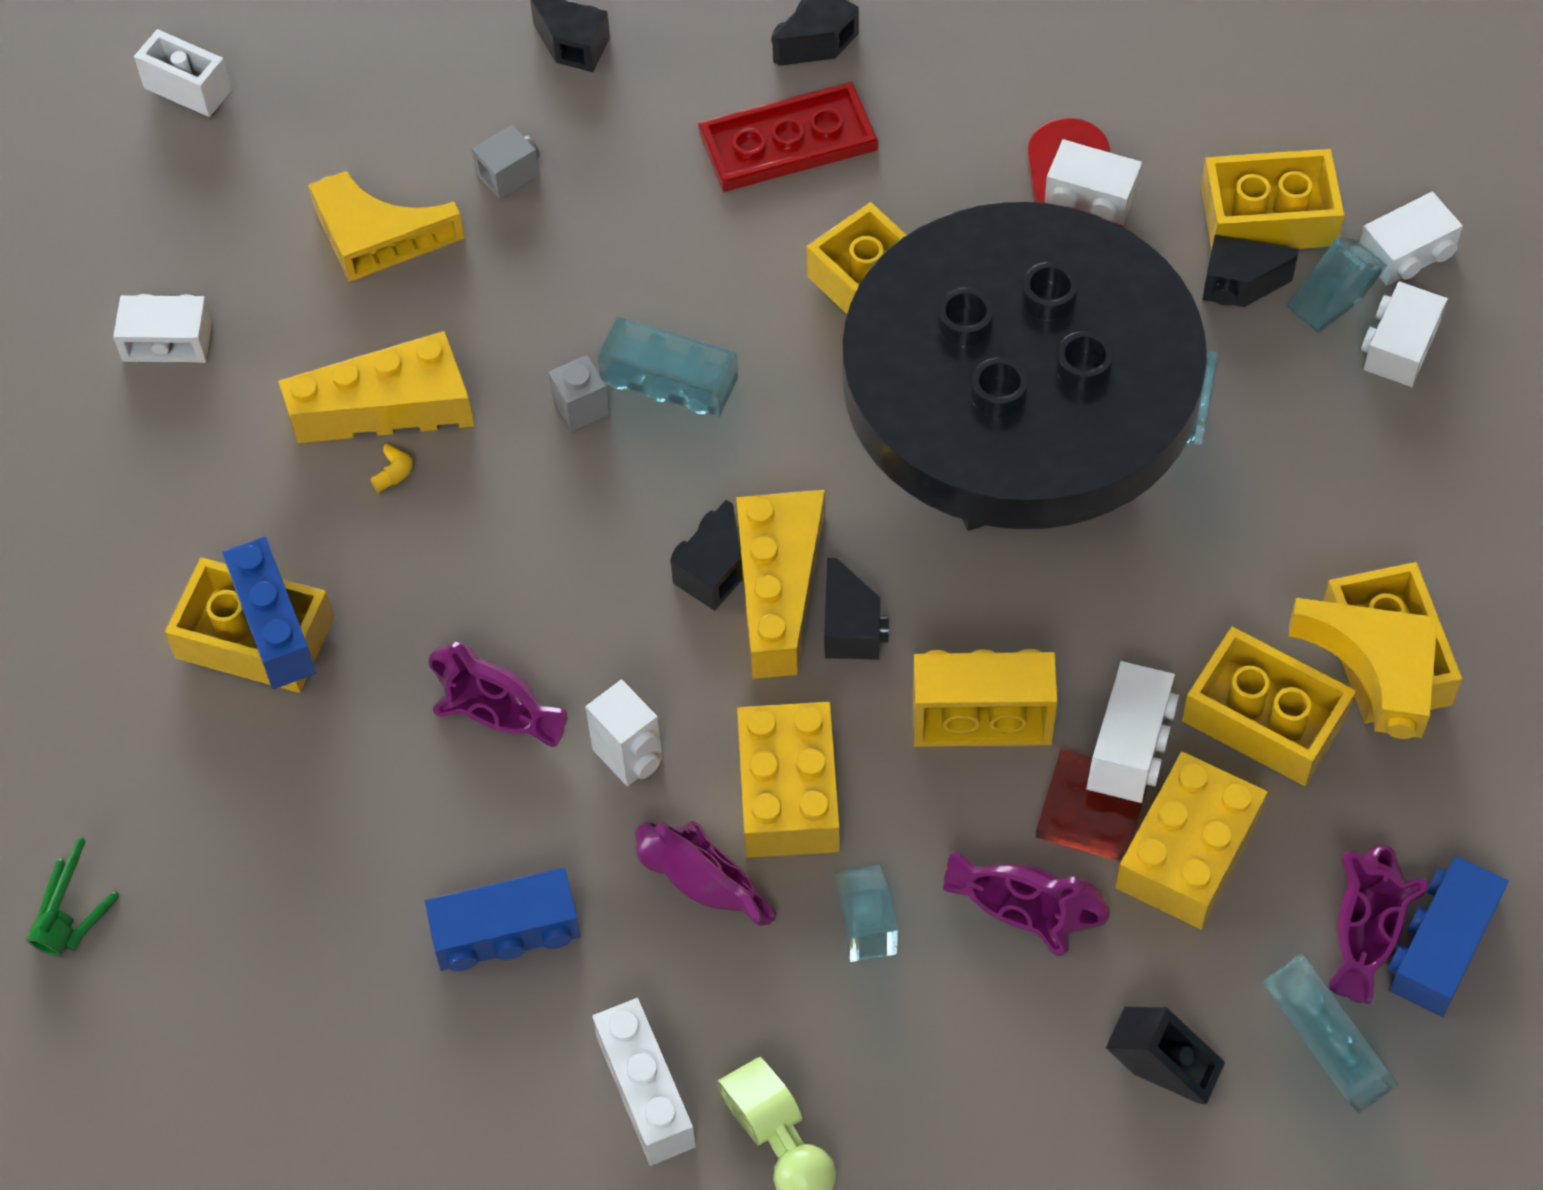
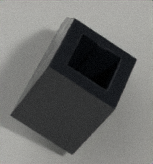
[530,0,610,72]
[771,0,859,66]
[670,500,742,611]

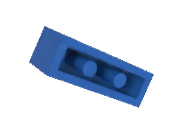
[222,536,317,689]
[1387,855,1509,1017]
[424,867,581,971]

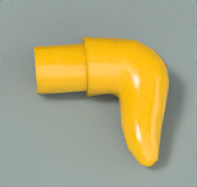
[369,443,413,494]

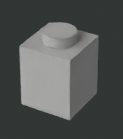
[472,125,540,200]
[548,355,610,432]

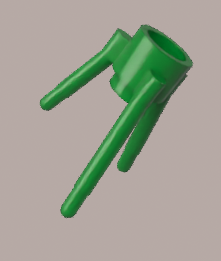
[26,837,119,957]

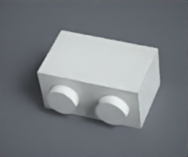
[134,29,232,118]
[1044,139,1142,225]
[1357,191,1463,286]
[1361,281,1448,387]
[113,294,213,363]
[585,679,663,787]

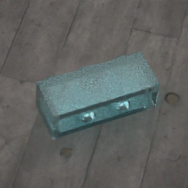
[597,316,738,417]
[1262,954,1399,1113]

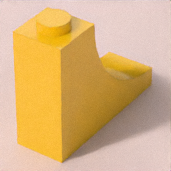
[308,171,465,282]
[1288,598,1438,739]

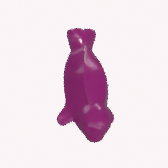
[428,642,568,747]
[635,821,776,926]
[1329,844,1428,1004]
[943,851,1110,956]

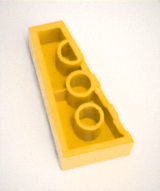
[278,331,475,443]
[736,490,825,679]

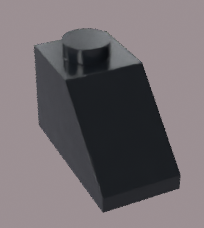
[1202,235,1299,307]
[824,557,889,660]
[1106,1006,1225,1104]

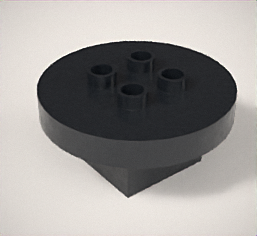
[843,202,1207,531]

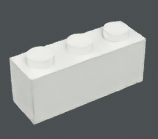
[1086,661,1180,803]
[592,998,696,1166]

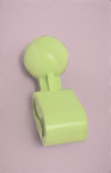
[716,1057,837,1190]

